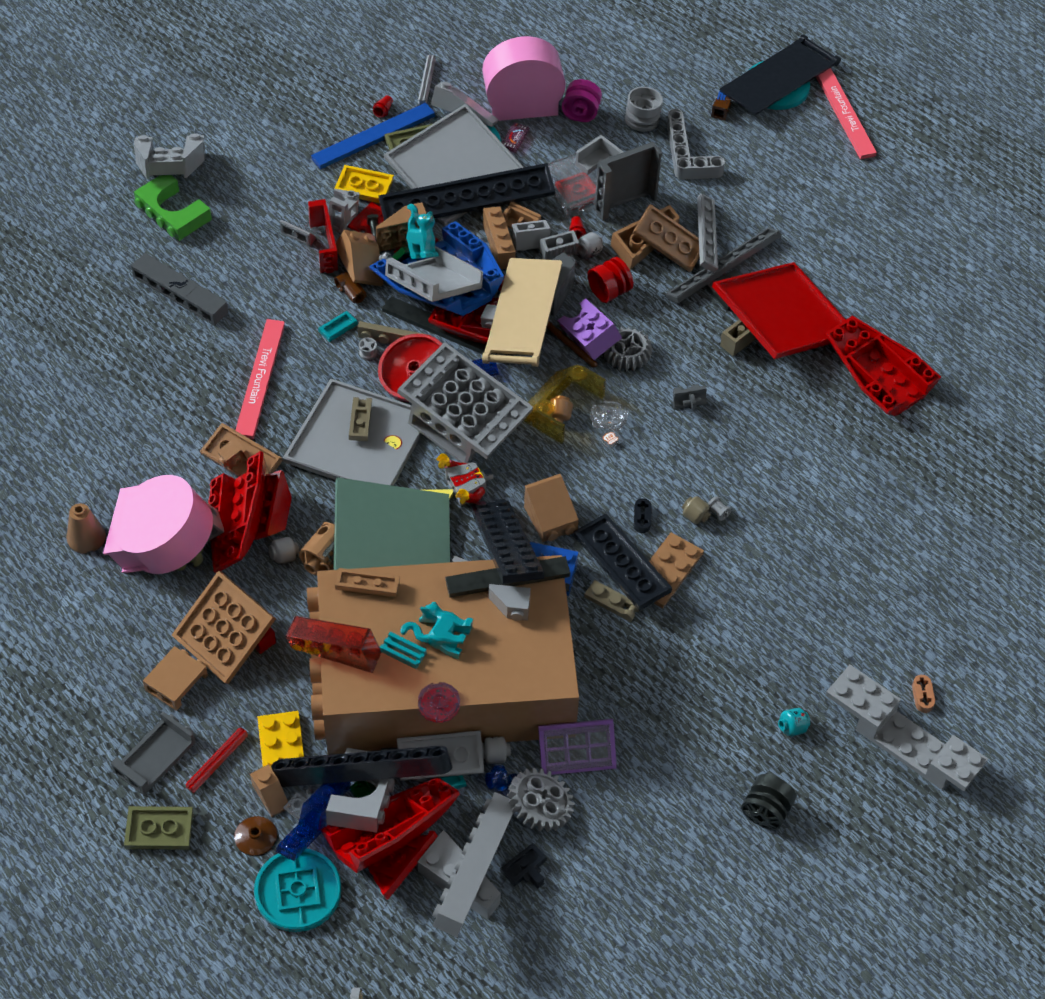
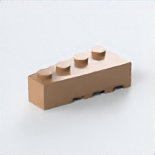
[610,205,680,270]

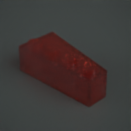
[285,616,382,673]

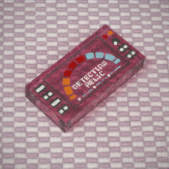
[502,122,529,153]

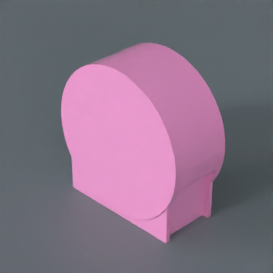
[482,36,565,121]
[103,475,213,574]

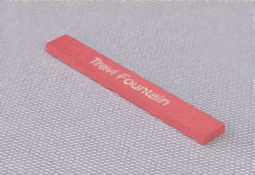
[816,68,877,160]
[235,319,285,440]

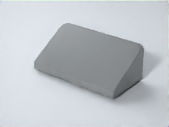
[280,220,317,246]

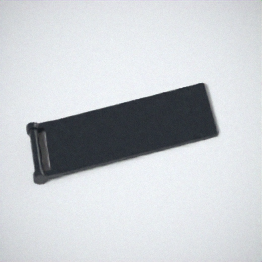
[720,34,841,115]

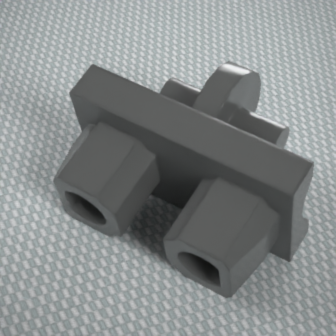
[673,384,707,410]

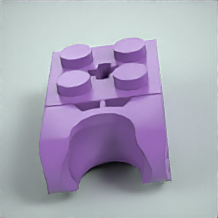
[557,298,622,360]

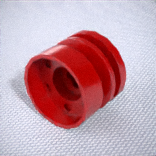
[587,257,634,303]

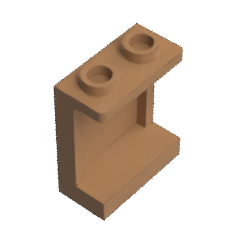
[143,646,208,711]

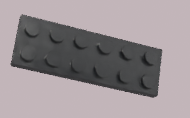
[574,513,672,611]

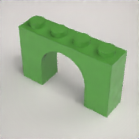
[134,175,212,241]

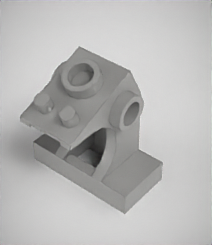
[329,189,359,234]

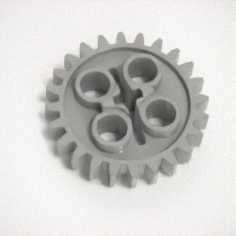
[507,768,575,832]

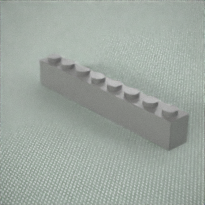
[432,792,514,937]

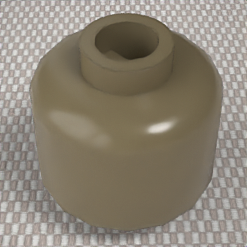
[682,496,711,525]

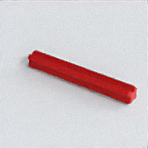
[186,728,248,793]

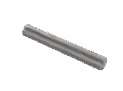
[418,54,436,105]

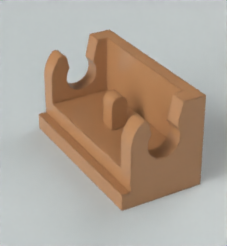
[503,202,541,229]

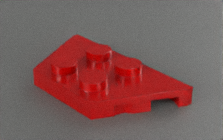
[368,831,438,900]

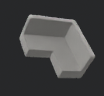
[576,135,623,175]

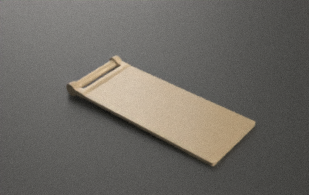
[482,258,562,367]

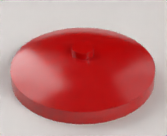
[378,334,442,402]

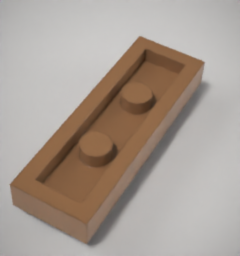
[335,568,400,597]

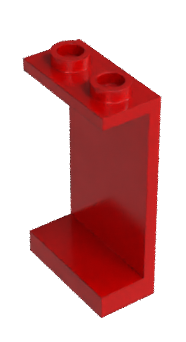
[308,199,338,273]

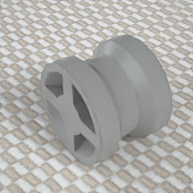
[359,338,377,360]

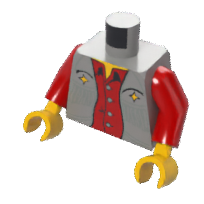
[436,453,493,506]

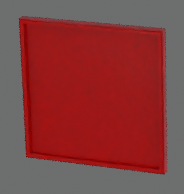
[712,262,846,359]

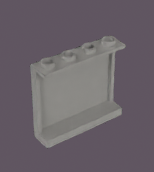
[385,246,483,302]

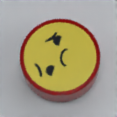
[384,435,402,449]

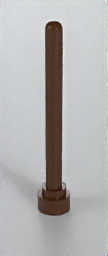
[547,321,597,368]

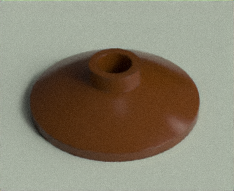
[234,816,277,856]

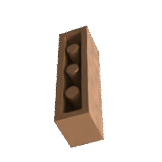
[483,207,516,269]

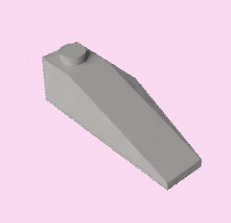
[431,82,498,127]

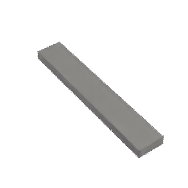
[697,193,718,273]

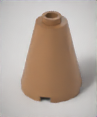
[66,503,106,553]

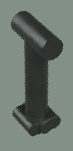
[367,214,378,242]

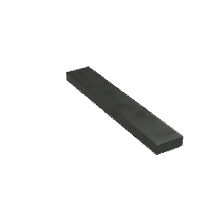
[445,556,570,598]

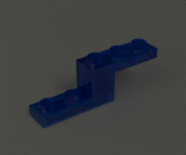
[276,782,351,861]

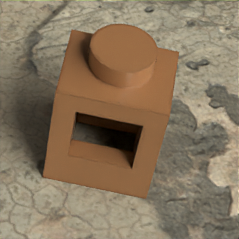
[217,437,250,469]

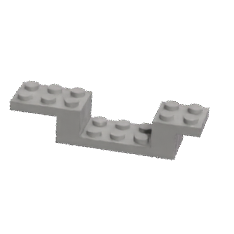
[825,665,988,791]

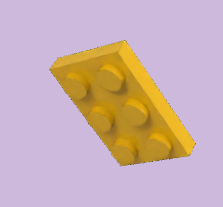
[334,165,394,203]
[257,711,304,769]

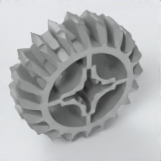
[604,327,652,372]

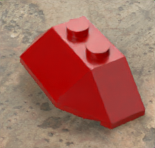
[254,470,292,540]

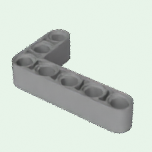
[667,109,725,180]

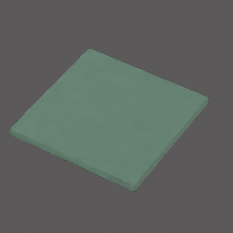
[334,477,450,570]

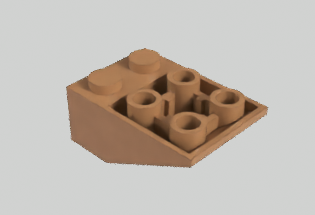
[376,202,426,252]

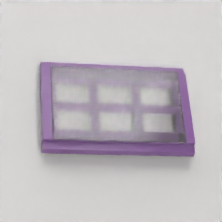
[538,719,616,775]

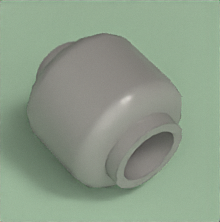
[578,232,603,258]
[268,537,299,564]
[482,737,511,764]

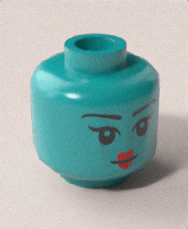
[778,708,810,736]

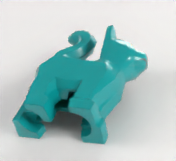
[406,204,439,259]
[400,602,473,659]

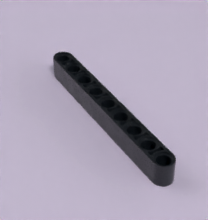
[271,746,453,787]

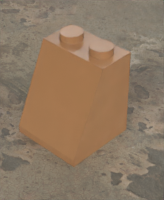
[524,474,579,542]

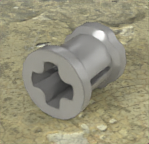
[708,496,732,521]

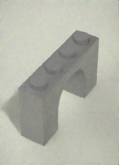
[326,748,395,833]

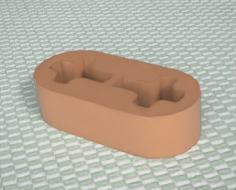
[912,675,935,713]

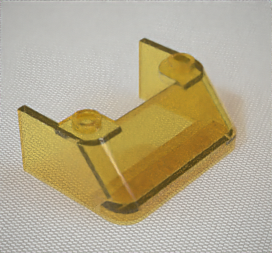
[523,365,606,444]

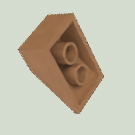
[336,230,383,286]

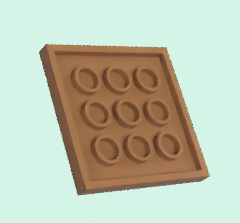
[172,571,276,684]

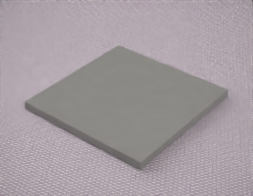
[384,104,523,226]
[283,378,422,486]

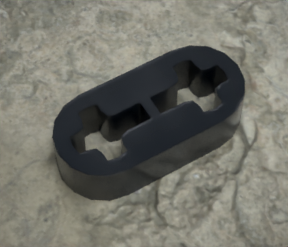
[633,498,652,533]

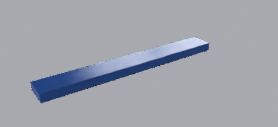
[311,103,435,170]

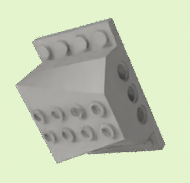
[397,342,533,463]

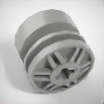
[625,87,663,132]

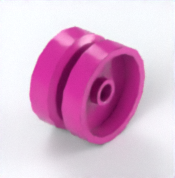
[562,79,602,122]

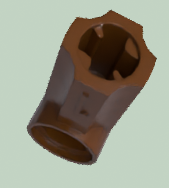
[334,271,366,304]

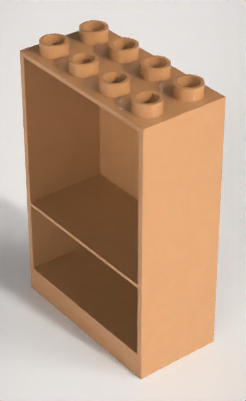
[307,555,579,755]

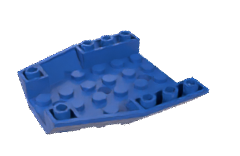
[369,221,504,316]

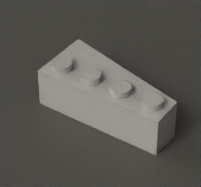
[418,830,501,920]

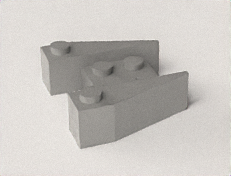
[134,134,206,179]

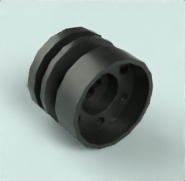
[741,774,797,830]

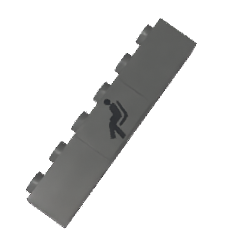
[131,253,228,326]

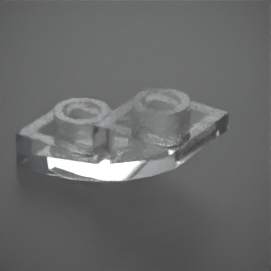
[283,784,329,821]

